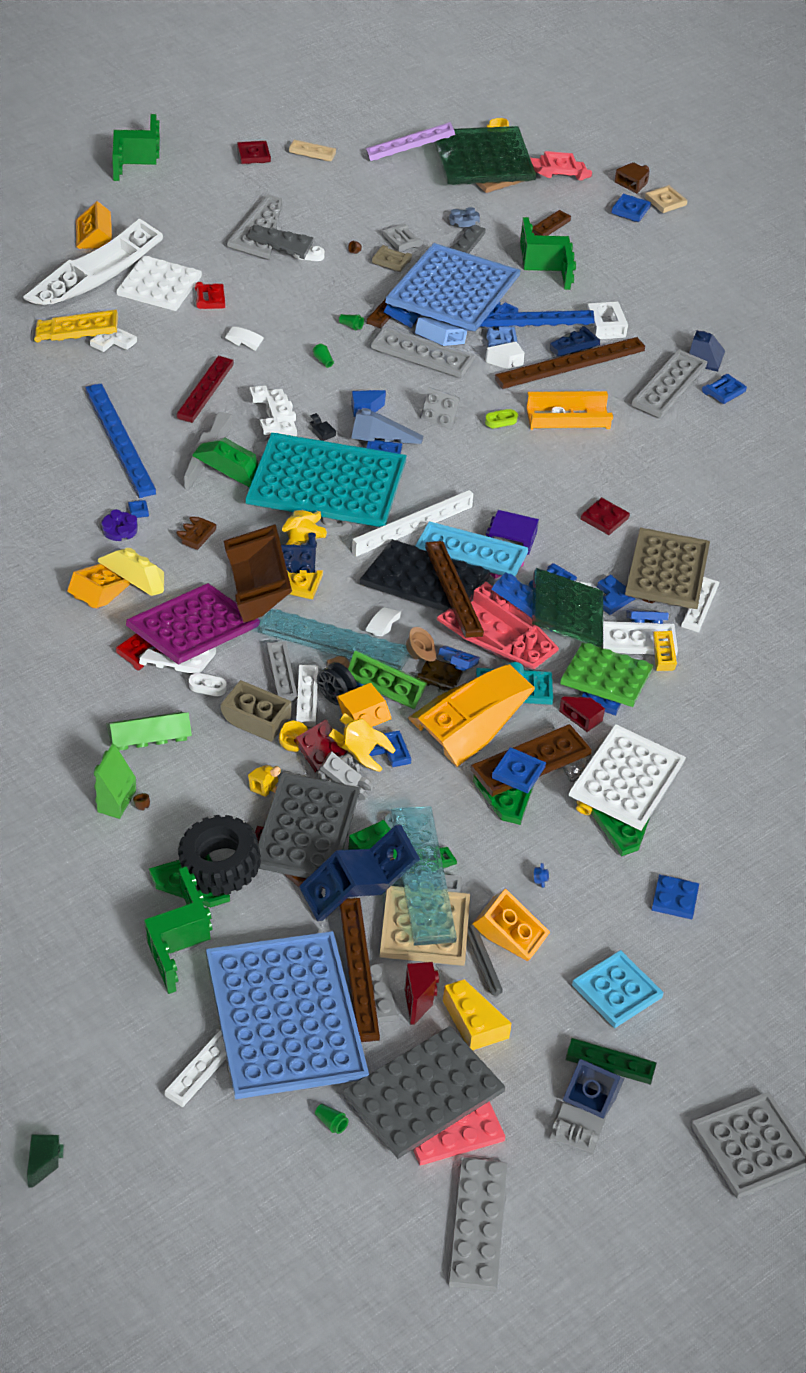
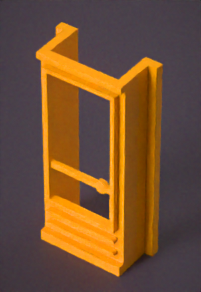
[526,391,613,430]

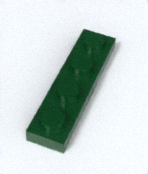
[565,1038,657,1085]

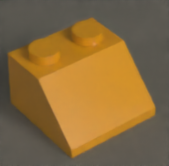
[336,683,392,727]

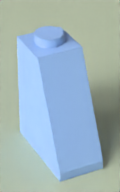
[415,317,467,346]

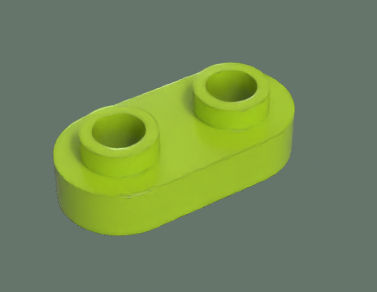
[485,409,518,429]

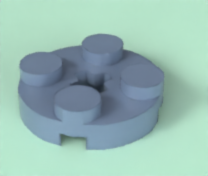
[449,207,480,227]

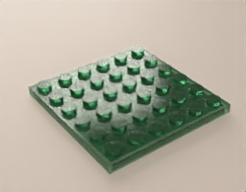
[434,126,536,185]

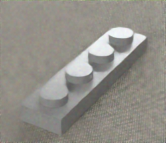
[267,641,297,702]

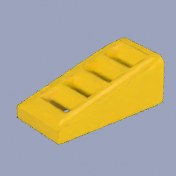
[653,631,677,671]

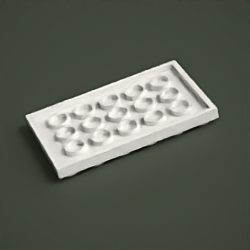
[569,724,686,830]

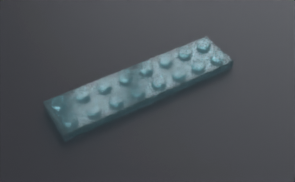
[258,609,410,670]
[391,806,457,946]

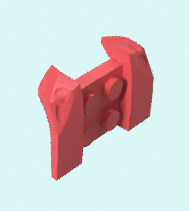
[528,151,592,180]

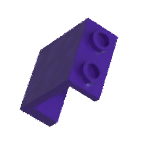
[486,510,539,555]

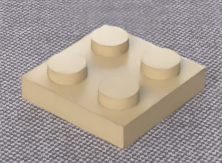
[645,185,687,213]

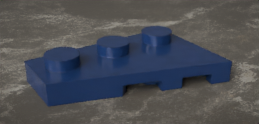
[550,326,600,356]

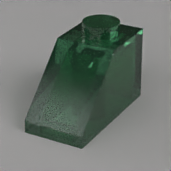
[27,1134,64,1188]

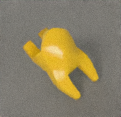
[282,510,327,545]
[328,713,395,772]

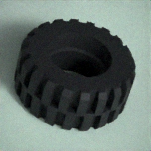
[178,815,261,896]

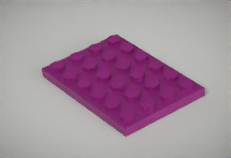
[126,583,260,665]

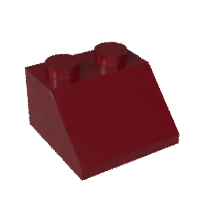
[404,962,439,1025]

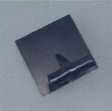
[281,532,317,573]

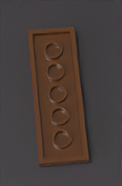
[471,724,592,797]

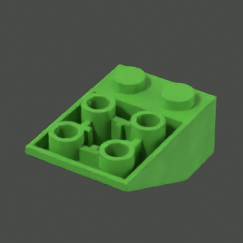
[94,743,136,819]

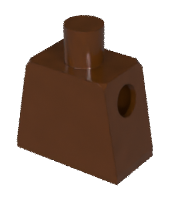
[614,162,650,194]

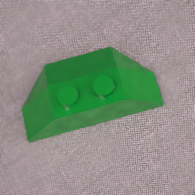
[193,437,258,488]

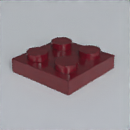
[237,141,271,164]
[580,497,630,535]
[294,720,348,773]

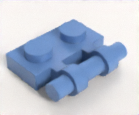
[486,327,518,347]

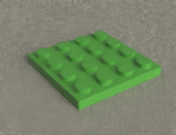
[560,642,653,707]

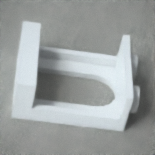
[587,301,628,339]

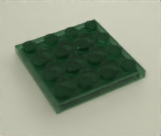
[532,568,603,647]

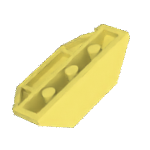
[97,548,164,596]

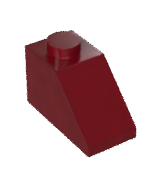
[559,696,605,732]

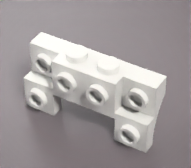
[249,386,297,436]

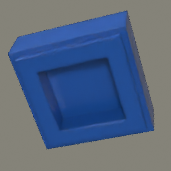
[128,500,149,518]

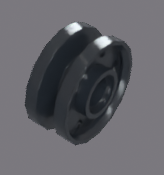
[316,662,357,705]

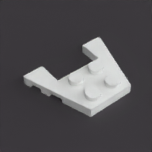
[139,648,216,674]

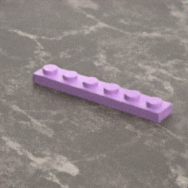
[366,122,455,161]

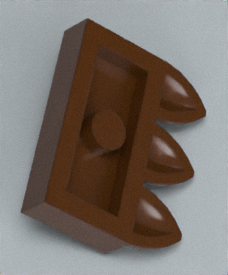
[176,517,216,550]

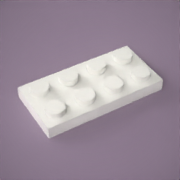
[600,621,678,655]

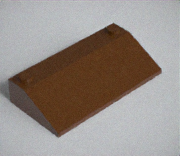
[224,524,292,622]

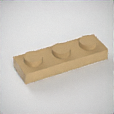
[289,139,336,161]

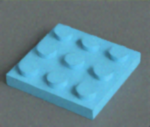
[572,950,664,1028]

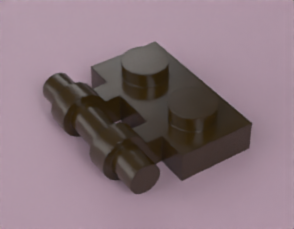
[417,659,463,691]

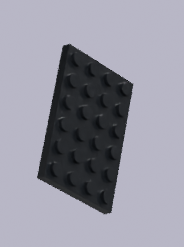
[360,539,490,612]

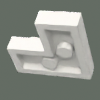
[90,328,137,352]

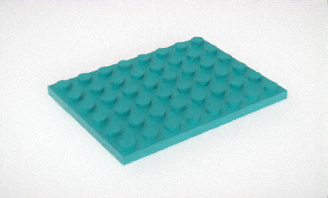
[246,432,407,527]

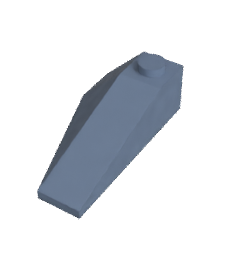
[352,408,424,444]

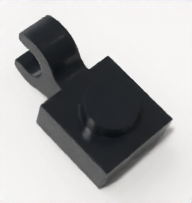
[310,413,336,441]

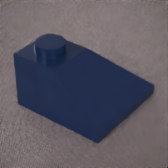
[689,330,725,372]

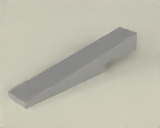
[184,412,232,490]

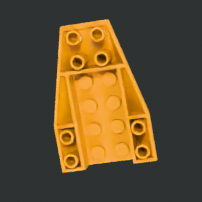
[408,664,535,767]

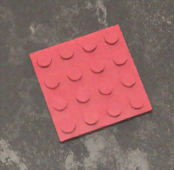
[413,1101,505,1166]

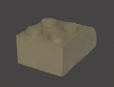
[221,680,291,742]

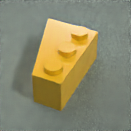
[443,979,512,1050]

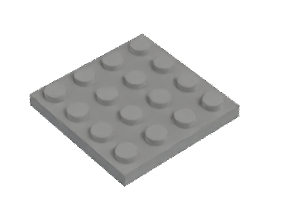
[691,1092,806,1199]

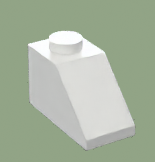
[485,342,525,369]

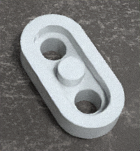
[294,246,325,261]
[189,673,227,696]

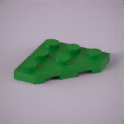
[473,775,534,825]
[591,808,651,857]
[149,854,230,908]

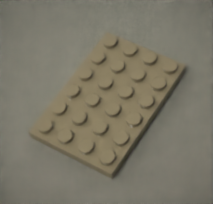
[625,527,710,609]

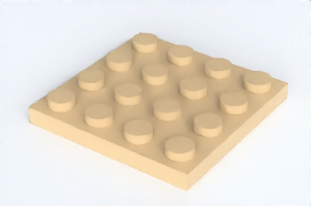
[380,886,470,966]

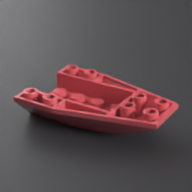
[437,582,559,669]

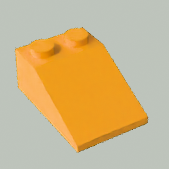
[67,564,131,608]
[472,889,550,961]

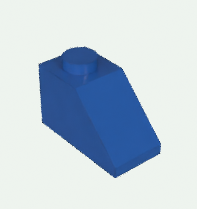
[351,390,386,417]

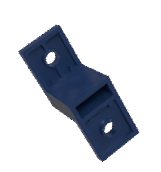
[299,825,420,921]

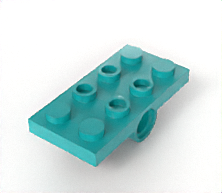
[476,662,553,705]

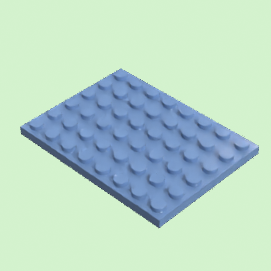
[385,243,521,331]
[206,931,369,1099]

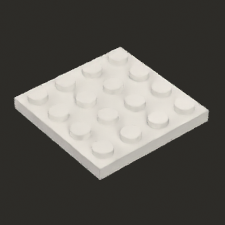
[117,255,202,311]

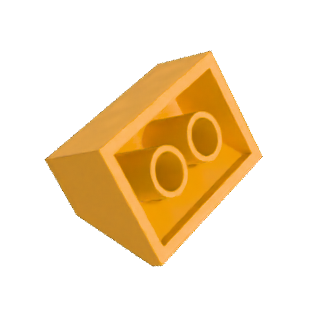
[76,201,112,249]

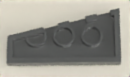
[249,225,313,259]

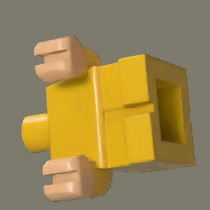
[248,765,281,797]

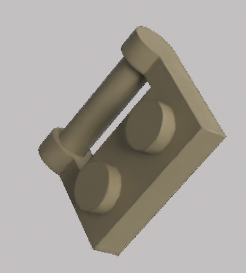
[372,245,412,272]

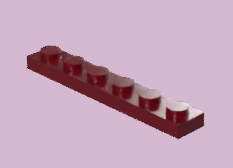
[177,355,234,423]

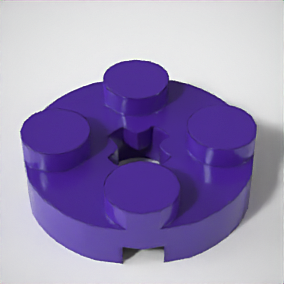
[102,509,138,541]

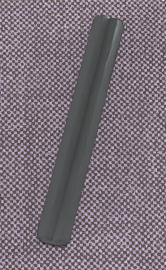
[467,924,503,996]

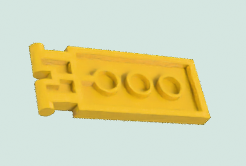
[34,309,118,342]

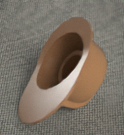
[405,627,436,662]

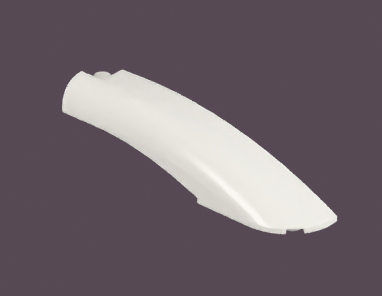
[23,219,163,305]

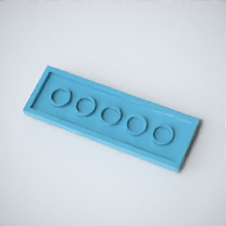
[415,521,528,576]

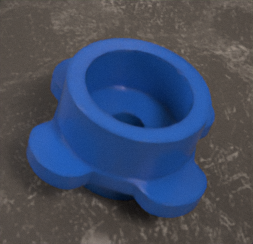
[534,863,549,888]

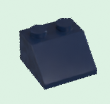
[562,1059,625,1119]

